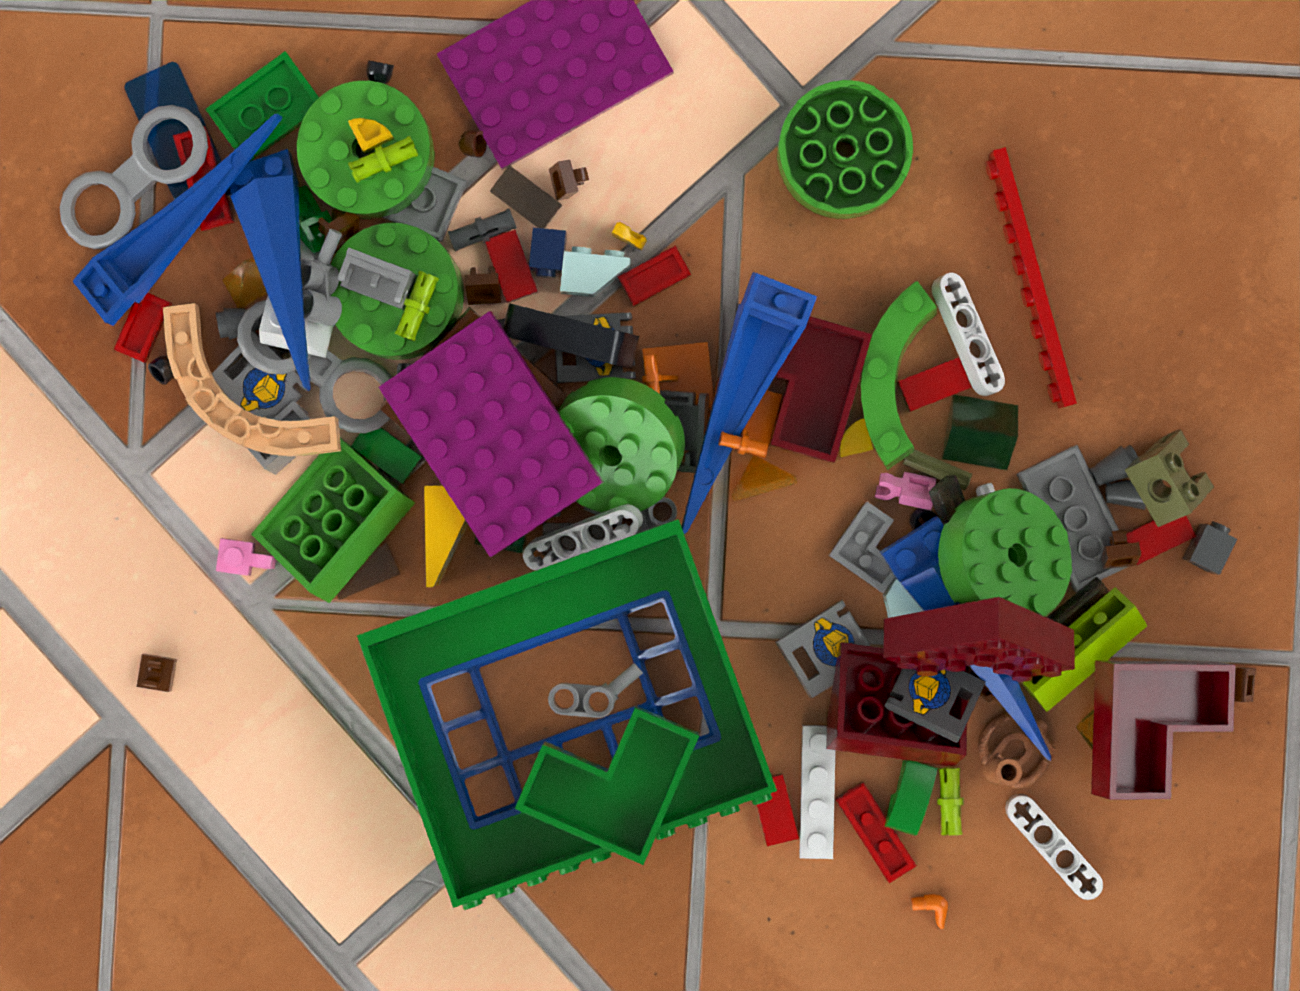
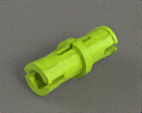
[348,136,419,183]
[394,271,439,342]
[937,767,964,836]

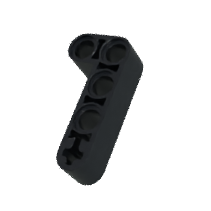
[503,303,640,369]

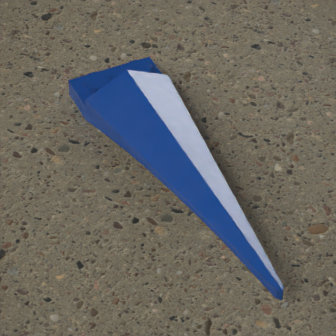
[73,114,282,326]
[230,149,311,391]
[681,272,817,534]
[880,516,1051,761]

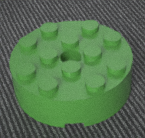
[777,80,913,219]
[297,81,435,220]
[331,223,464,360]
[558,377,685,513]
[938,488,1072,617]

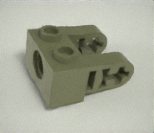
[1125,429,1214,527]

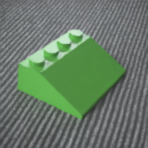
[251,437,415,603]

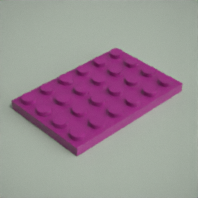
[437,0,674,170]
[378,311,604,557]

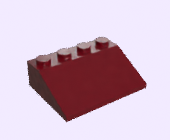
[826,642,968,767]

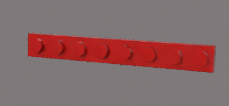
[985,147,1077,409]

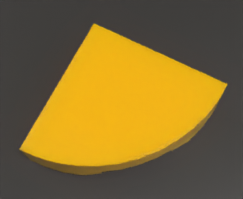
[348,118,394,153]
[612,221,647,251]
[839,418,873,457]

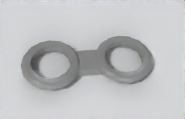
[59,105,208,249]
[237,300,392,434]

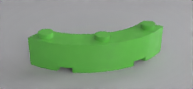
[861,281,937,470]

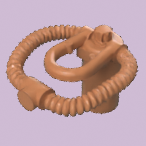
[978,712,1056,789]

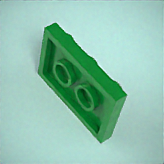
[205,51,319,162]

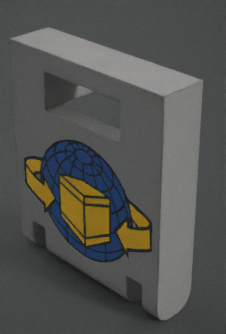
[212,331,307,419]
[775,600,870,698]

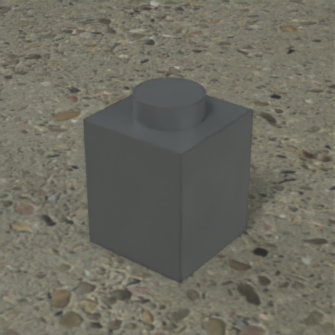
[1182,521,1237,575]

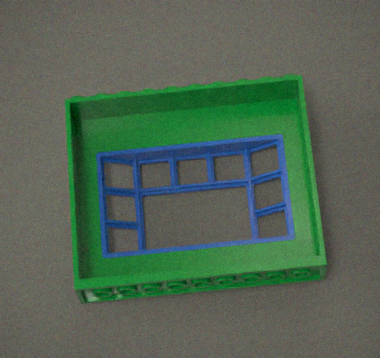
[357,519,777,910]

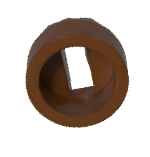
[458,130,487,158]

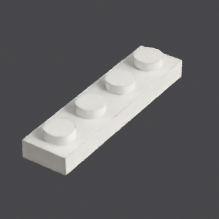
[799,725,835,859]

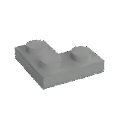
[829,501,895,593]

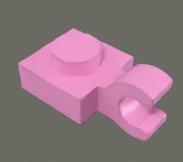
[875,472,936,510]
[216,538,276,576]

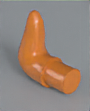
[911,894,948,929]

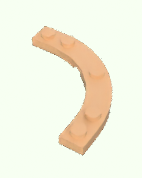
[163,303,341,456]

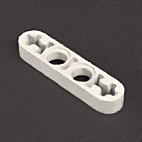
[932,273,1005,396]
[523,504,643,570]
[1005,794,1103,900]

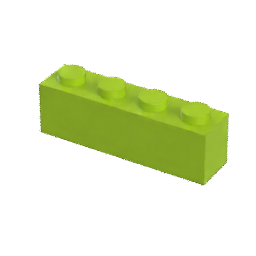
[1021,587,1147,712]

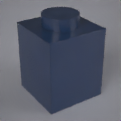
[529,227,567,278]

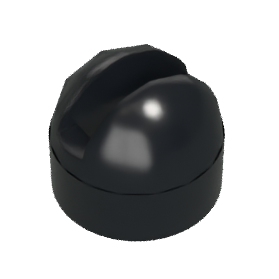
[366,60,394,84]
[148,356,174,385]
[909,508,937,530]

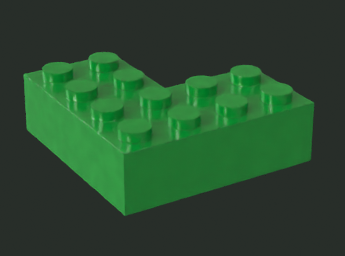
[515,706,699,865]

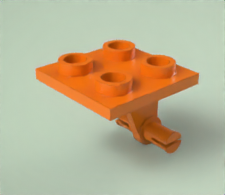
[642,342,713,408]
[708,378,782,458]

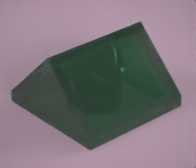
[941,394,1018,470]

